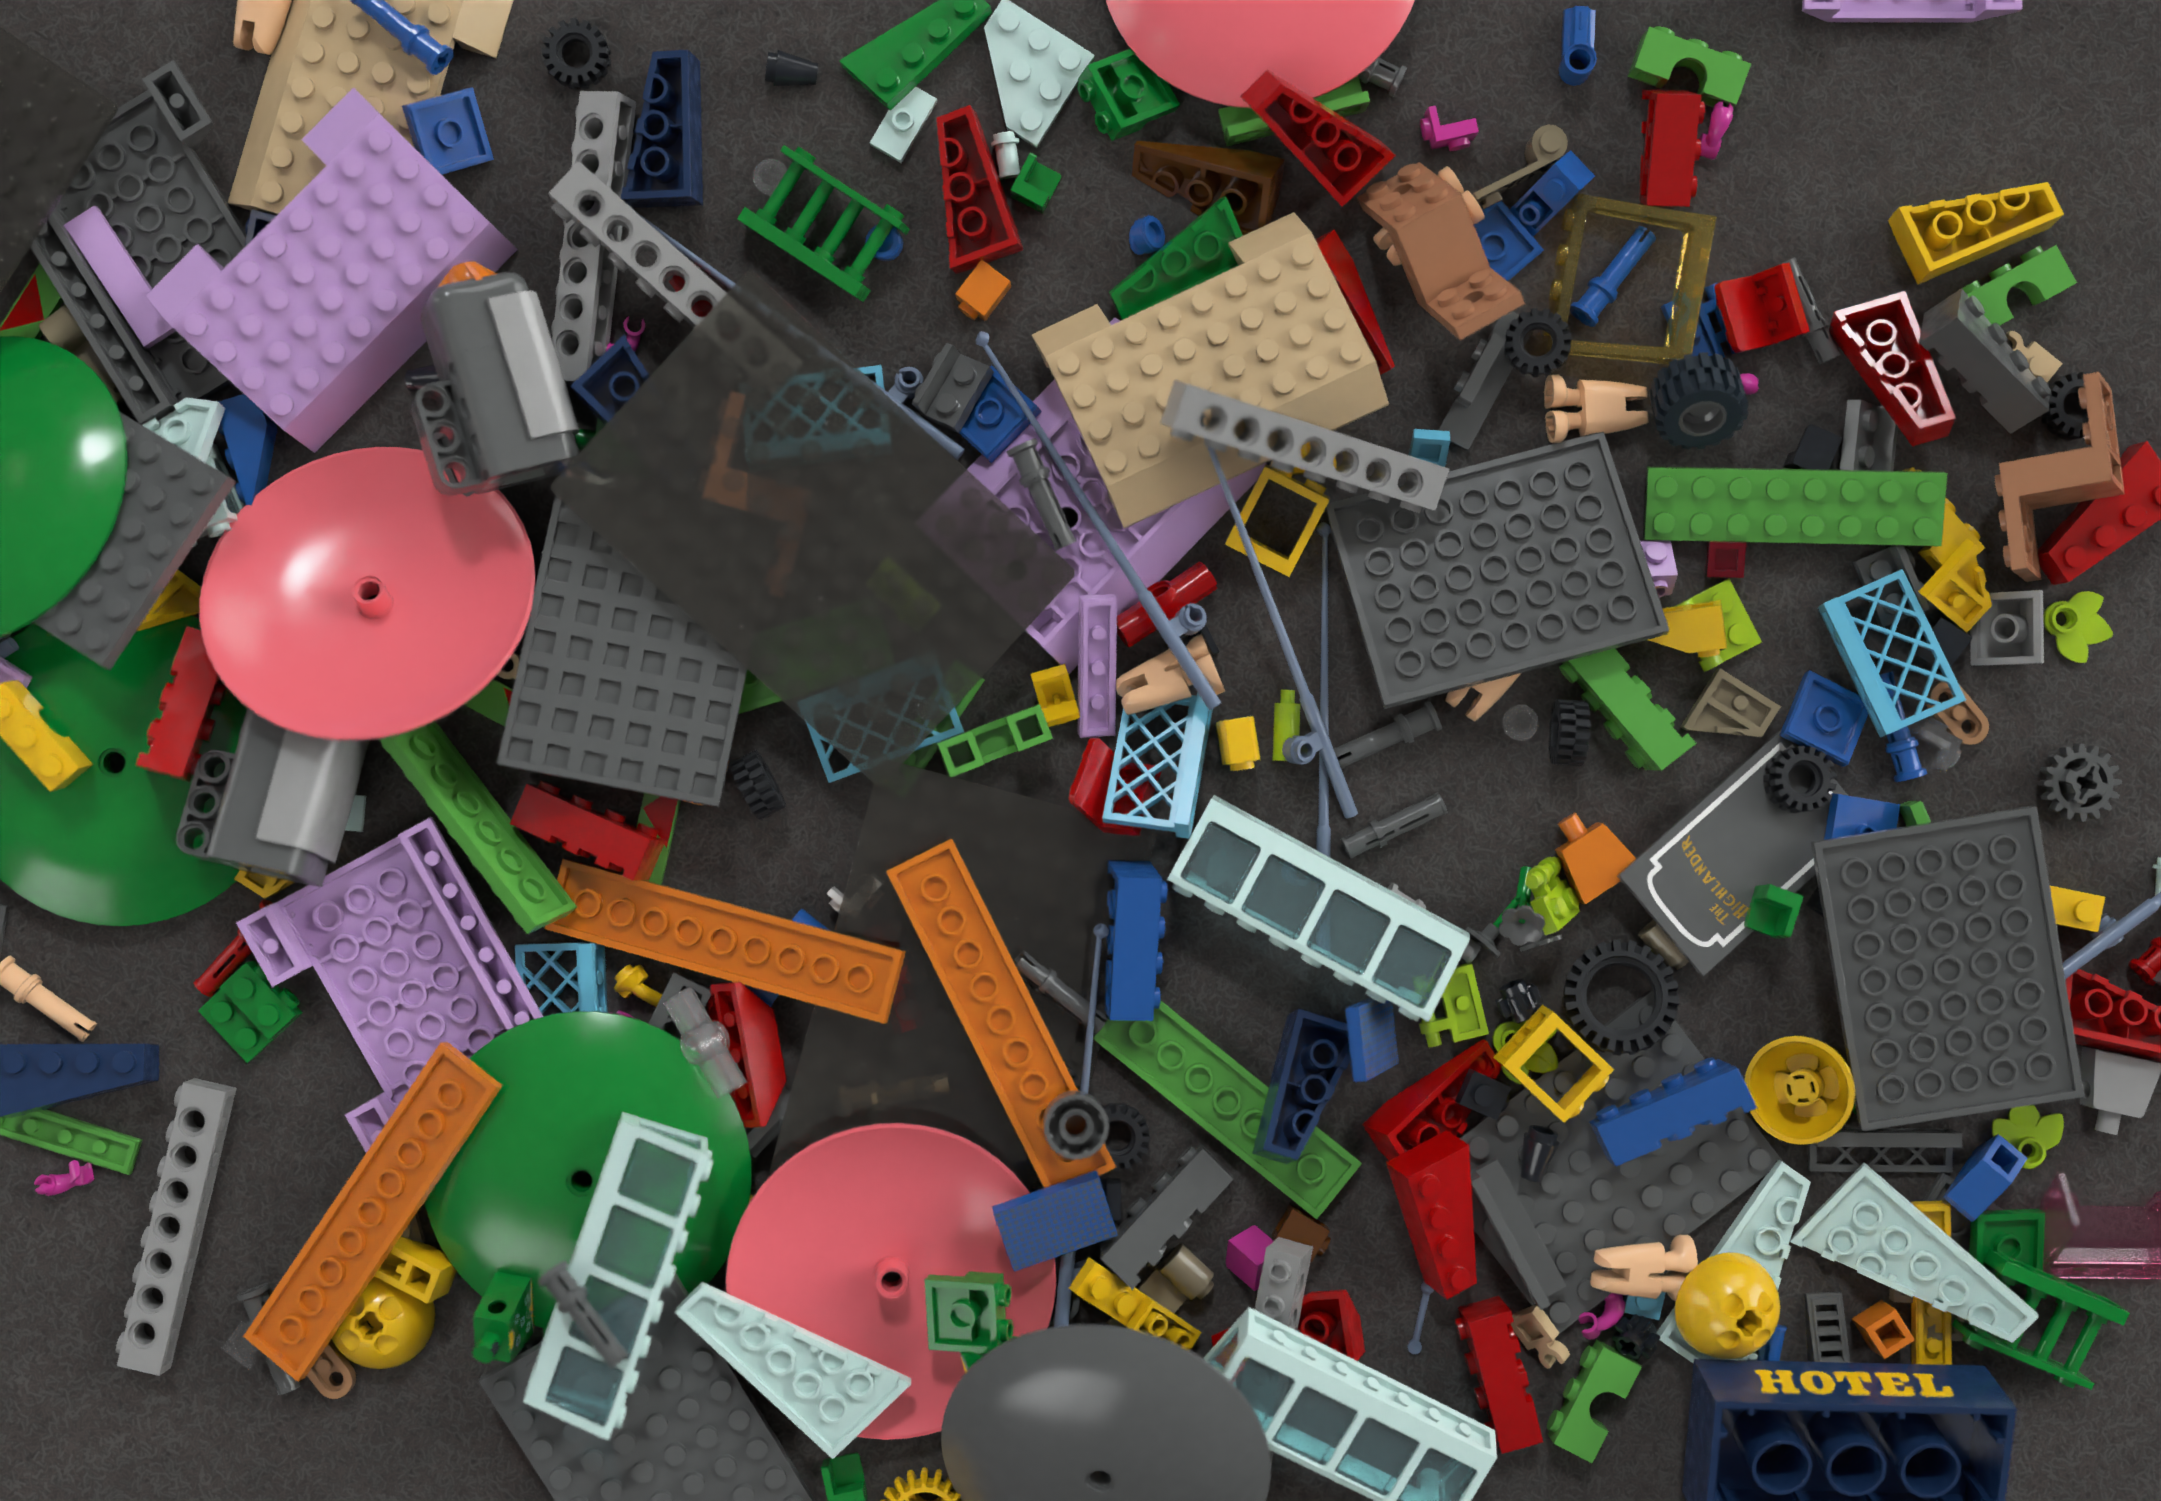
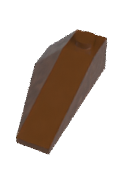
[1132,141,1285,236]

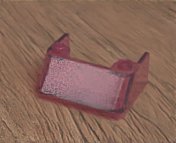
[2040,1173,2161,1279]

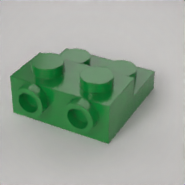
[1078,48,1180,141]
[198,961,303,1063]
[924,1271,1013,1354]

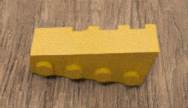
[1888,182,2064,284]

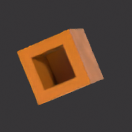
[955,259,1011,321]
[1852,1300,1915,1359]

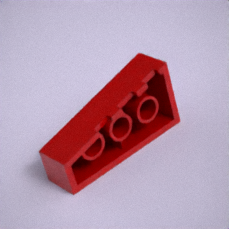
[1241,70,1396,207]
[1829,291,1956,446]
[136,627,227,782]
[510,780,666,881]
[1386,1130,1477,1300]
[1454,1296,1543,1454]

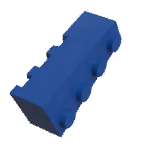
[1105,860,1167,1021]
[1589,1057,1757,1166]

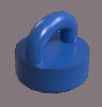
[1129,215,1165,255]
[866,225,903,261]

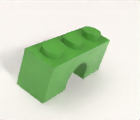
[1628,26,1751,108]
[1962,245,2077,326]
[936,705,1053,778]
[1547,1339,1642,1463]

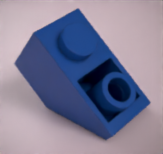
[1510,150,1595,236]
[1943,1134,2028,1222]

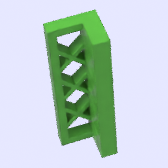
[1218,76,1370,146]

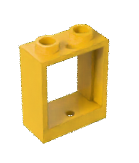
[1225,464,1330,577]
[1493,1004,1614,1123]

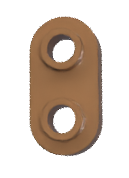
[1926,682,1989,745]
[307,1340,356,1399]

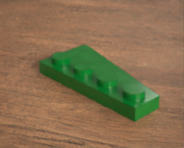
[839,0,993,111]
[1109,196,1243,320]

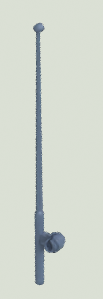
[634,210,965,461]
[976,331,1221,711]
[1200,412,1358,818]
[1281,522,1331,953]
[2063,892,2161,979]
[1054,924,1109,1327]

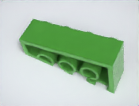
[1559,648,1696,770]

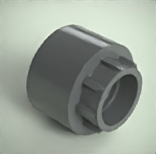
[1043,1091,1109,1159]

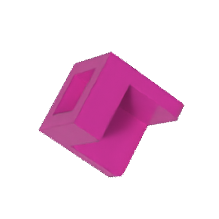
[1225,1225,1273,1291]

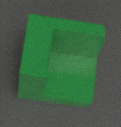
[1010,152,1061,214]
[1744,884,1804,939]
[821,1452,868,1501]

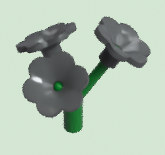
[1465,866,1563,958]

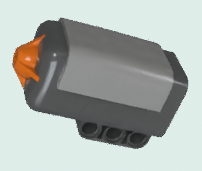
[411,261,581,496]
[176,707,370,887]

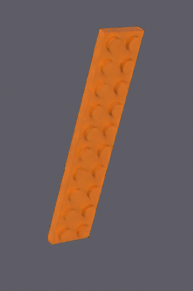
[886,838,1116,1188]
[544,859,906,1024]
[243,1041,503,1382]

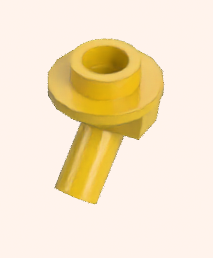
[614,964,662,1007]

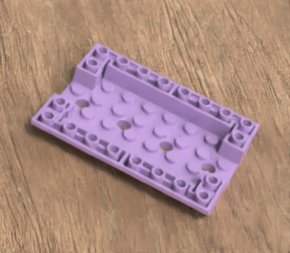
[915,317,1267,674]

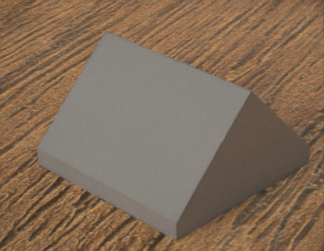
[1970,590,2044,666]

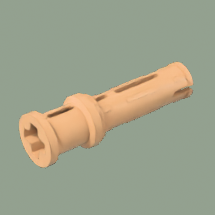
[0,955,97,1042]

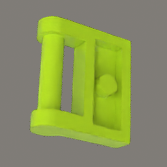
[1673,579,1762,672]

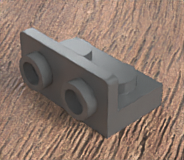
[912,343,994,433]
[1840,400,1898,471]
[1852,545,1930,627]

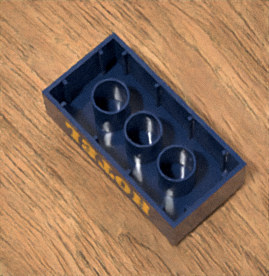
[1682,1359,2017,1501]

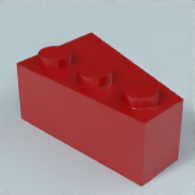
[1640,89,1705,207]

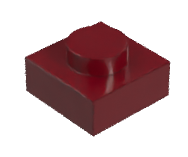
[1705,541,1746,578]

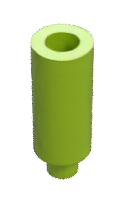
[1272,690,1301,761]

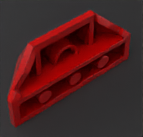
[705,982,787,1127]

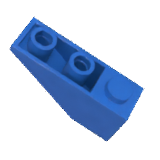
[218,394,277,506]

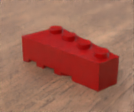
[936,105,1024,274]
[2038,441,2161,585]
[2062,961,2161,1062]

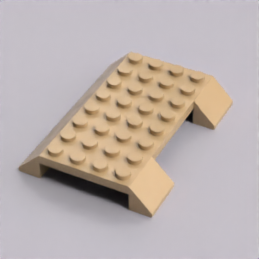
[228,0,514,215]
[1032,212,1389,529]

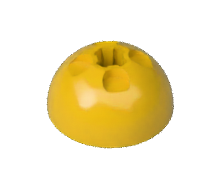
[1744,1036,1855,1145]
[1675,1252,1780,1359]
[332,1276,435,1369]

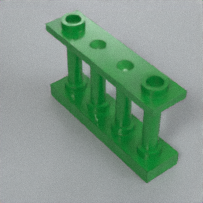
[737,145,910,303]
[1952,1249,2130,1390]

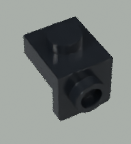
[1455,1068,1512,1120]

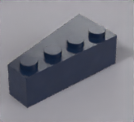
[621,50,703,208]
[571,335,704,497]
[1252,1009,1351,1164]
[0,1044,159,1118]

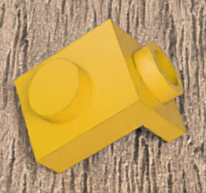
[1030,664,1080,727]

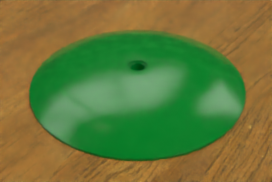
[0,336,128,637]
[0,615,247,926]
[425,1011,752,1328]

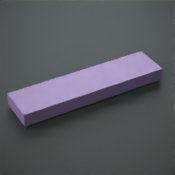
[64,205,176,349]
[1078,594,1117,738]

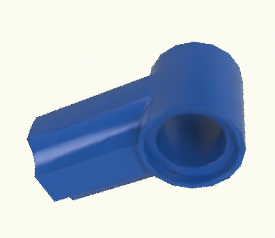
[1558,6,1597,86]

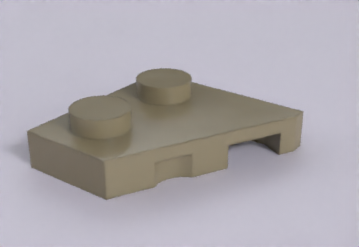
[1680,668,1781,737]

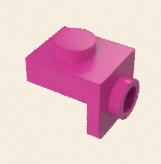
[1420,106,1479,151]

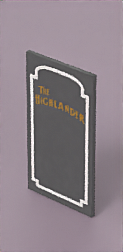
[1617,729,1849,976]

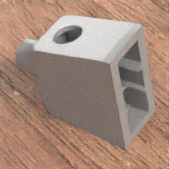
[2080,1046,2161,1135]

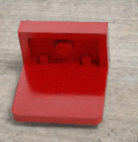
[1714,262,1810,353]
[1069,738,1162,836]

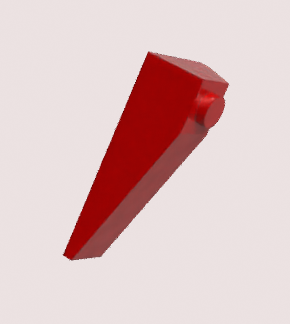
[1315,230,1395,375]
[1362,1039,1501,1161]
[1211,1289,1365,1370]

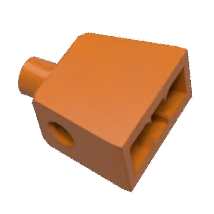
[1555,813,1637,904]

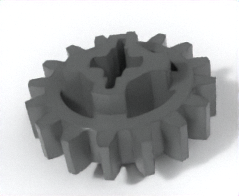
[2037,744,2122,822]

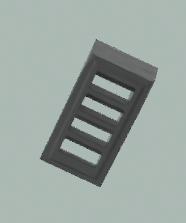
[1805,1291,1850,1363]

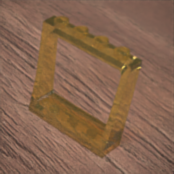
[1542,194,1716,364]

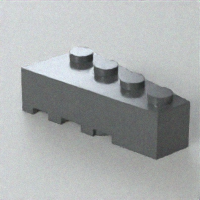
[1919,288,2051,434]
[1100,1144,1233,1290]

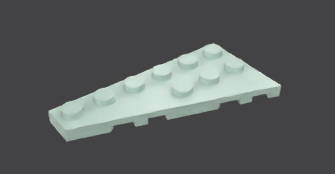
[1656,1160,1811,1364]
[1790,1163,2039,1343]
[675,1282,911,1459]

